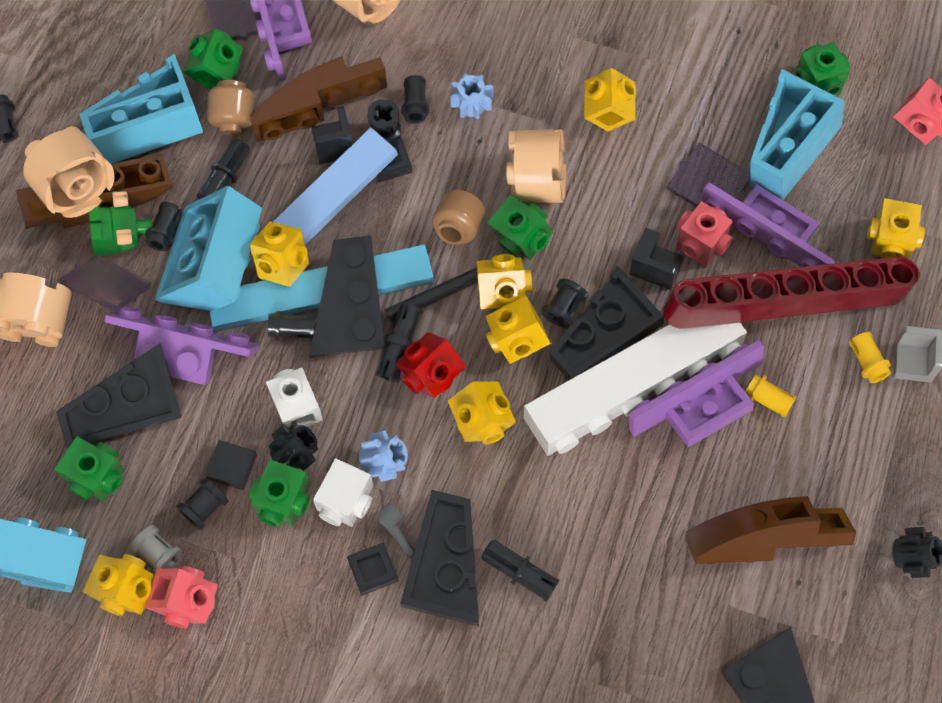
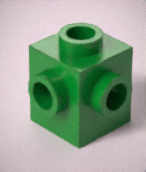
[183,28,243,90]
[794,42,850,96]
[487,195,553,260]
[55,436,125,503]
[249,459,311,527]

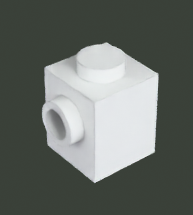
[266,367,323,428]
[313,458,373,527]

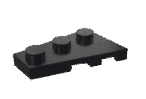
[309,235,385,358]
[549,266,664,381]
[56,343,182,449]
[400,490,479,627]
[722,627,815,703]

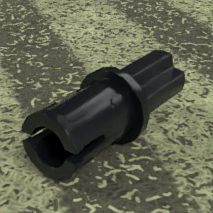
[196,139,250,199]
[481,540,560,602]

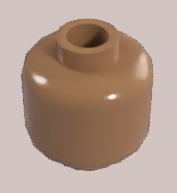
[208,80,254,135]
[432,190,486,245]

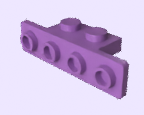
[250,0,312,82]
[700,182,835,267]
[104,306,259,385]
[629,340,764,447]

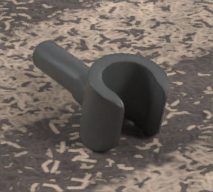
[377,503,415,558]

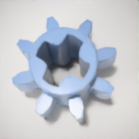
[450,73,493,119]
[359,431,408,482]

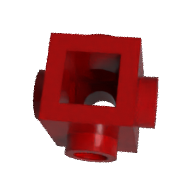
[396,332,467,398]

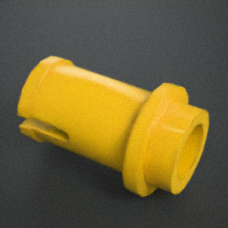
[849,332,891,383]
[745,374,796,418]

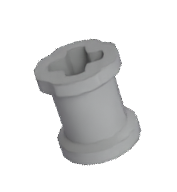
[129,525,183,574]

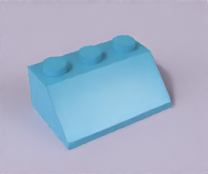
[155,186,262,311]

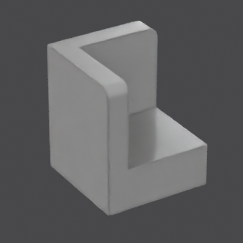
[893,326,942,383]

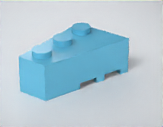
[79,54,203,164]
[750,69,844,200]
[0,517,87,593]

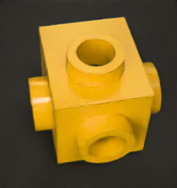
[584,68,636,132]
[867,198,925,259]
[250,221,309,287]
[476,254,532,310]
[486,296,551,364]
[448,381,516,445]
[83,554,155,616]

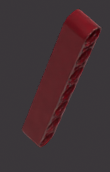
[663,257,920,329]

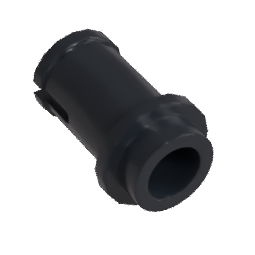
[401,75,429,123]
[0,94,19,143]
[145,202,183,251]
[268,311,315,341]

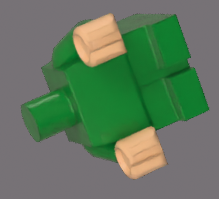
[89,191,152,256]

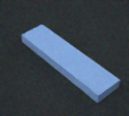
[273,127,398,245]

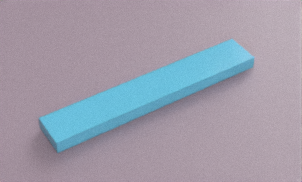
[210,245,434,332]

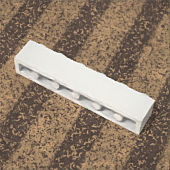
[524,298,747,456]

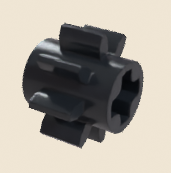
[269,423,319,471]
[892,527,942,578]

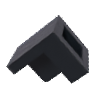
[311,106,353,164]
[629,227,683,290]

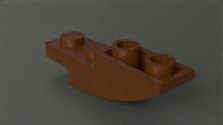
[250,56,387,142]
[16,154,172,229]
[685,496,856,564]

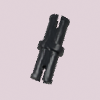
[375,303,423,383]

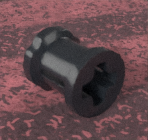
[367,99,401,141]
[542,278,589,329]
[175,477,229,531]

